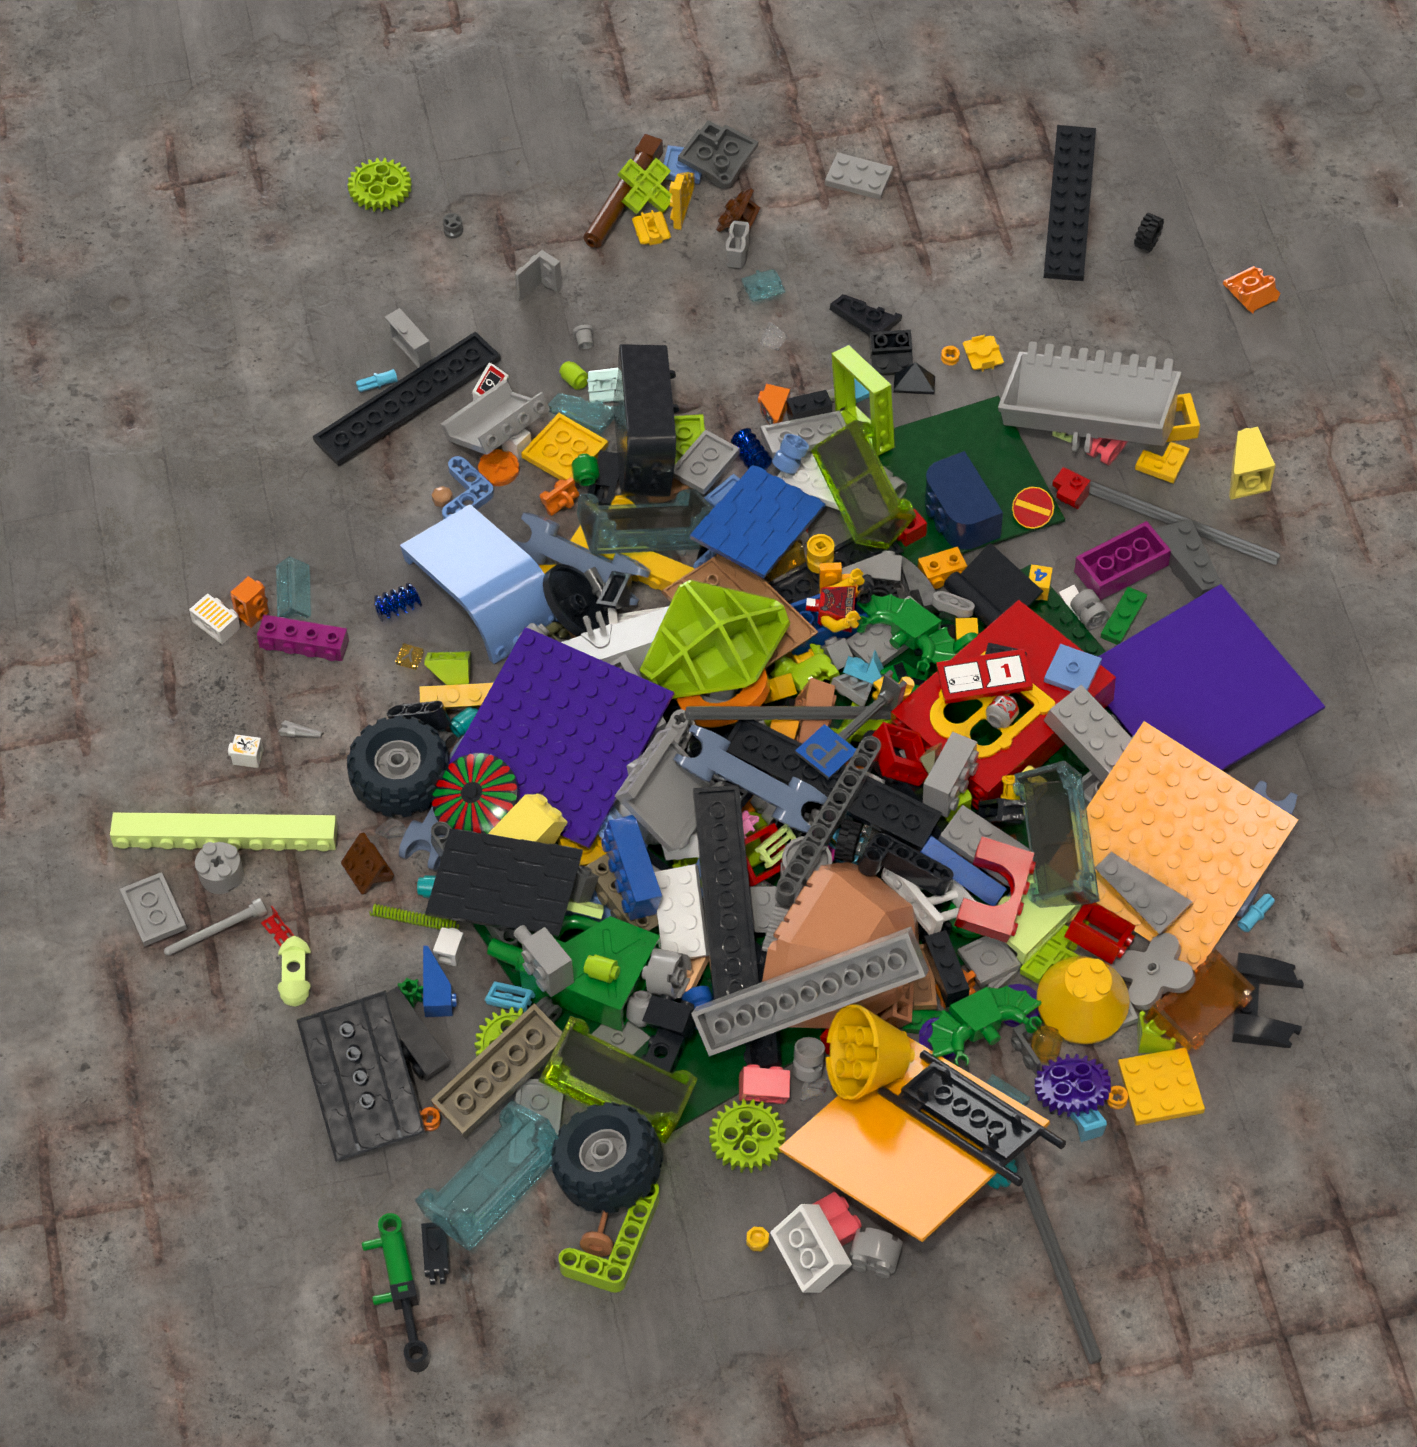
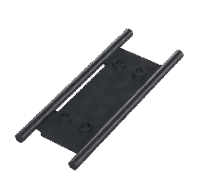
[877,1050,1066,1187]

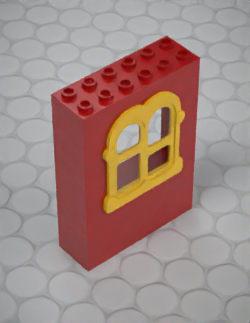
[891,600,1116,810]

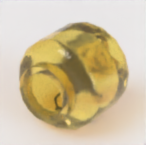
[1030,1026,1063,1062]

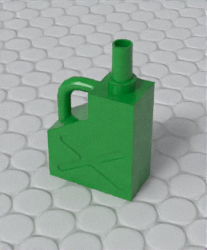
[487,915,661,1032]

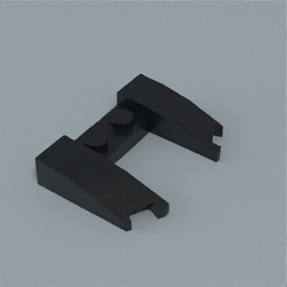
[1232,952,1304,1048]

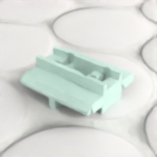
[587,368,618,403]

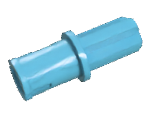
[356,369,398,392]
[1238,894,1275,932]

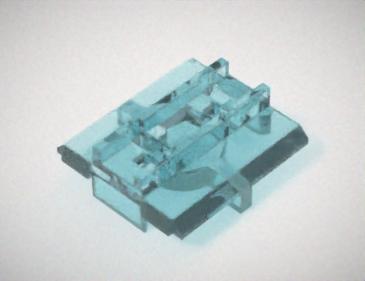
[741,269,785,302]

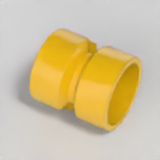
[807,534,835,574]

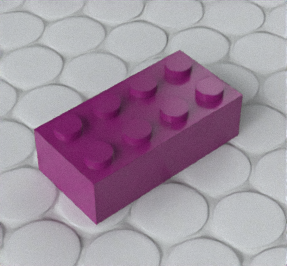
[1074,521,1171,600]

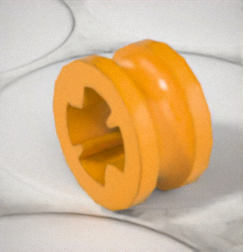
[941,346,960,366]
[1106,1086,1128,1110]

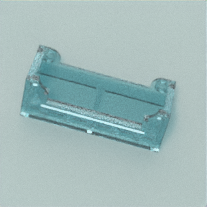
[415,1100,559,1251]

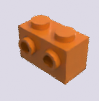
[230,576,269,628]

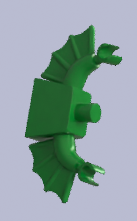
[857,594,956,677]
[928,985,1042,1068]

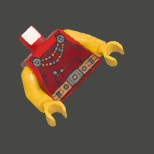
[806,568,864,633]

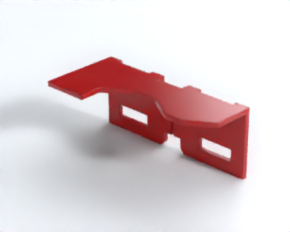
[261,906,294,947]

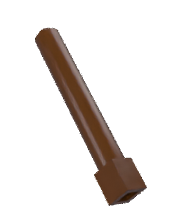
[583,134,663,248]

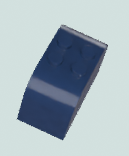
[925,451,1003,550]

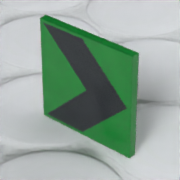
[880,661,929,694]

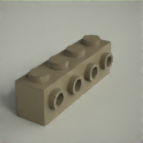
[586,853,659,933]

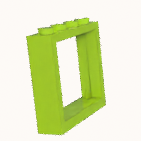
[831,345,895,456]

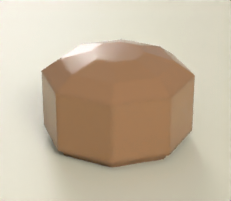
[432,486,453,508]

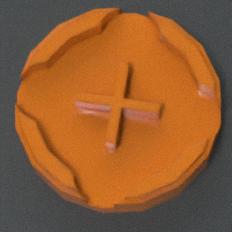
[478,449,519,486]

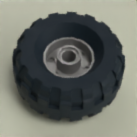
[347,715,450,818]
[551,1102,663,1214]

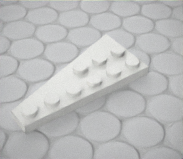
[777,452,897,526]

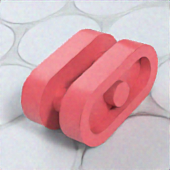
[1086,437,1128,465]

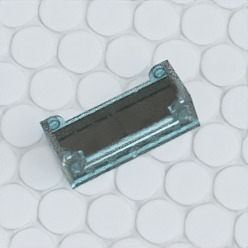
[577,489,713,555]
[1013,761,1100,908]

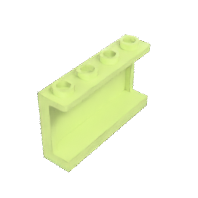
[998,863,1085,965]

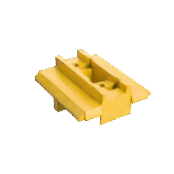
[632,210,671,245]
[962,335,1004,372]

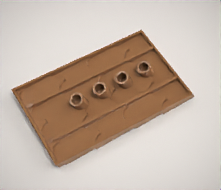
[661,554,818,668]

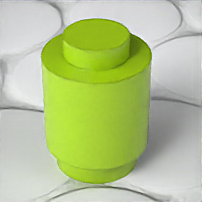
[559,361,588,390]
[584,955,620,983]

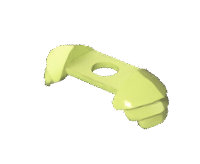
[278,936,311,1006]

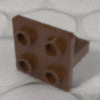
[716,188,760,232]
[341,833,394,895]

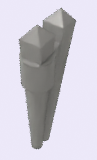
[278,720,322,738]

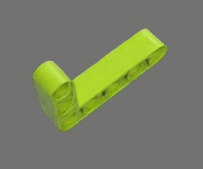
[558,1183,660,1293]

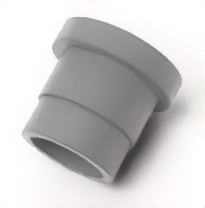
[573,325,593,349]

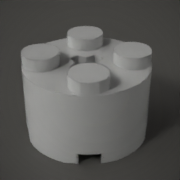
[195,842,244,894]
[642,948,691,999]
[848,1228,903,1279]

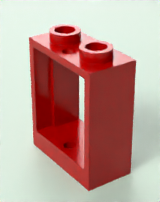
[872,722,929,786]
[744,823,785,887]
[1064,898,1136,965]

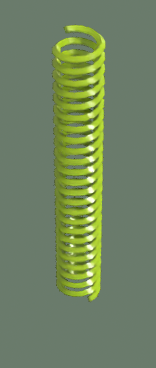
[369,903,459,930]

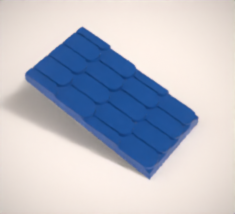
[690,465,826,579]

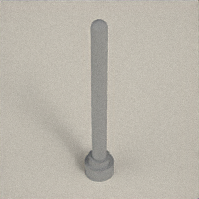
[164,897,267,956]

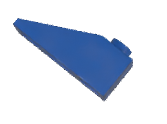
[423,946,457,1017]

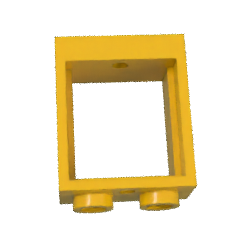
[1166,393,1200,442]

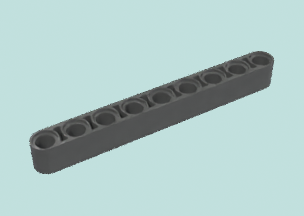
[775,736,881,906]

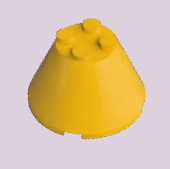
[1036,956,1130,1044]
[826,1004,915,1100]

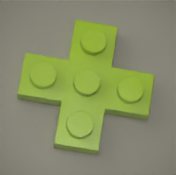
[617,158,672,214]
[1020,925,1079,984]

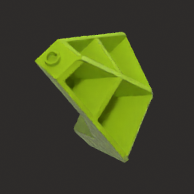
[639,580,791,699]

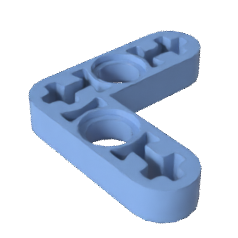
[442,456,494,520]

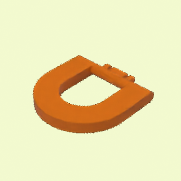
[676,668,770,727]

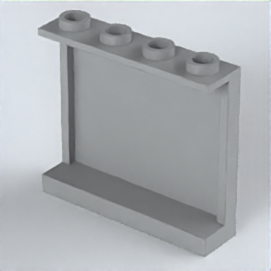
[440,380,550,455]
[615,727,725,852]

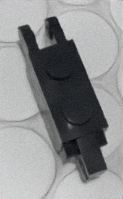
[975,798,1026,827]

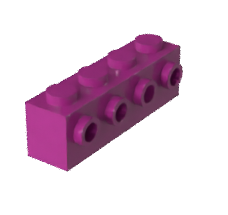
[257,615,349,661]

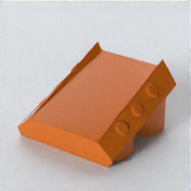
[1223,266,1280,313]

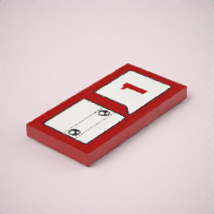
[936,649,1033,704]

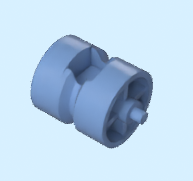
[772,434,809,474]

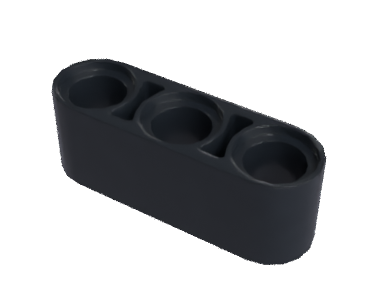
[386,701,451,730]

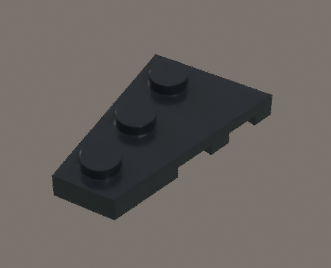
[829,294,902,336]

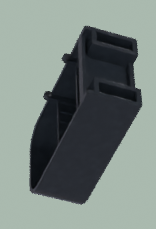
[613,344,679,497]

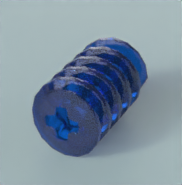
[731,428,772,470]
[374,583,422,622]

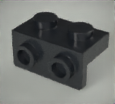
[744,1031,782,1069]

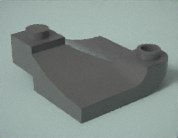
[678,120,759,189]

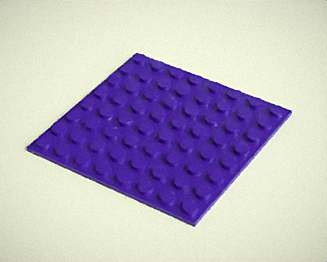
[1098,584,1325,771]
[449,627,675,849]

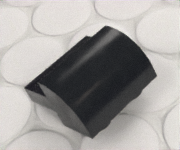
[869,329,913,376]

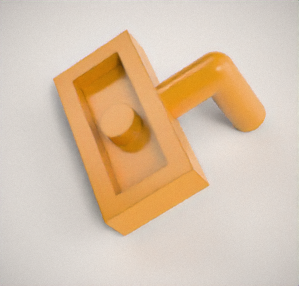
[819,562,859,598]

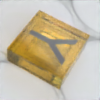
[396,643,424,670]

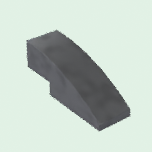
[901,556,940,615]

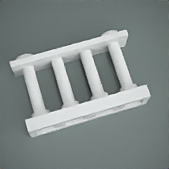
[881,868,975,935]

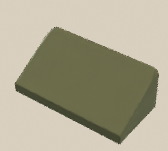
[920,743,942,774]

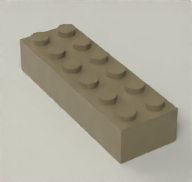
[431,1003,568,1138]

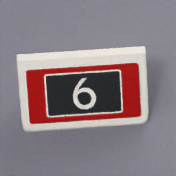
[472,363,509,401]

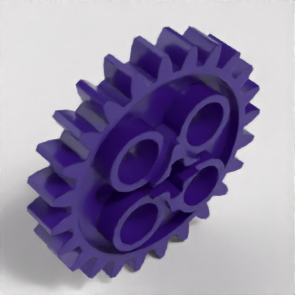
[1035,1054,1111,1117]

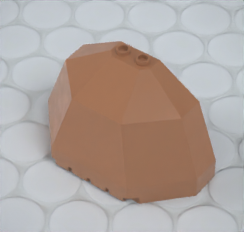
[762,862,919,1028]

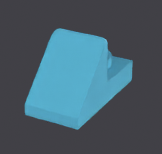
[843,650,884,684]
[1070,1108,1107,1142]

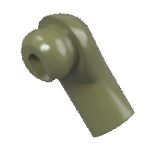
[546,622,569,639]

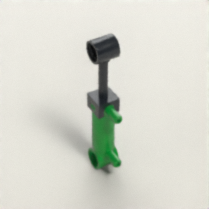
[362,1213,430,1372]

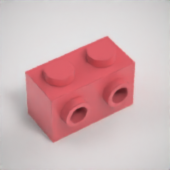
[739,1064,790,1104]

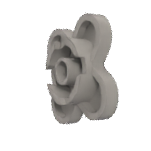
[1114,933,1195,1010]

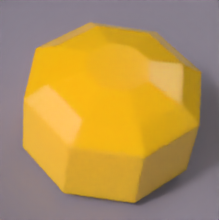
[746,1227,769,1252]

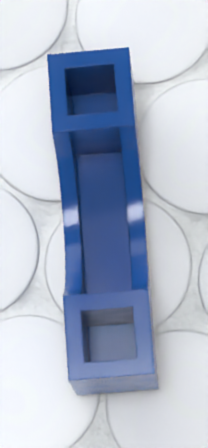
[919,835,1006,906]

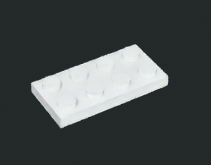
[654,864,709,959]

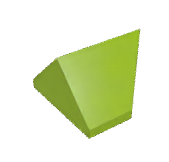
[1137,1010,1177,1053]

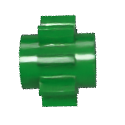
[397,978,423,1007]

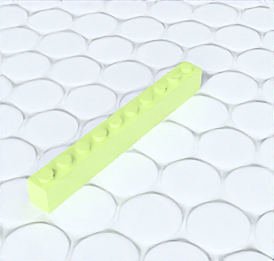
[110,812,338,851]

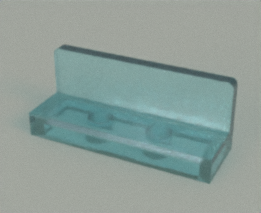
[276,556,311,618]

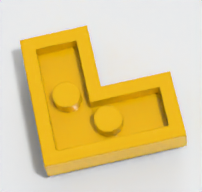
[1135,442,1190,484]

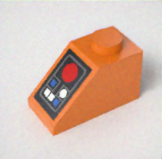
[758,384,790,425]

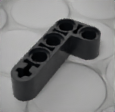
[858,833,954,896]

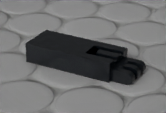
[585,450,620,520]

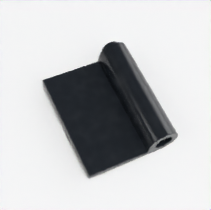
[944,543,1044,627]

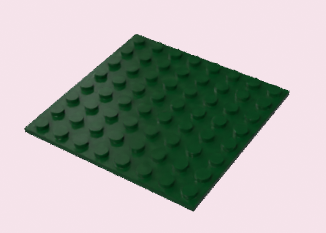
[846,395,1065,568]

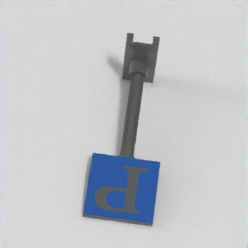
[795,670,907,780]

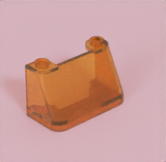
[1145,949,1255,1051]

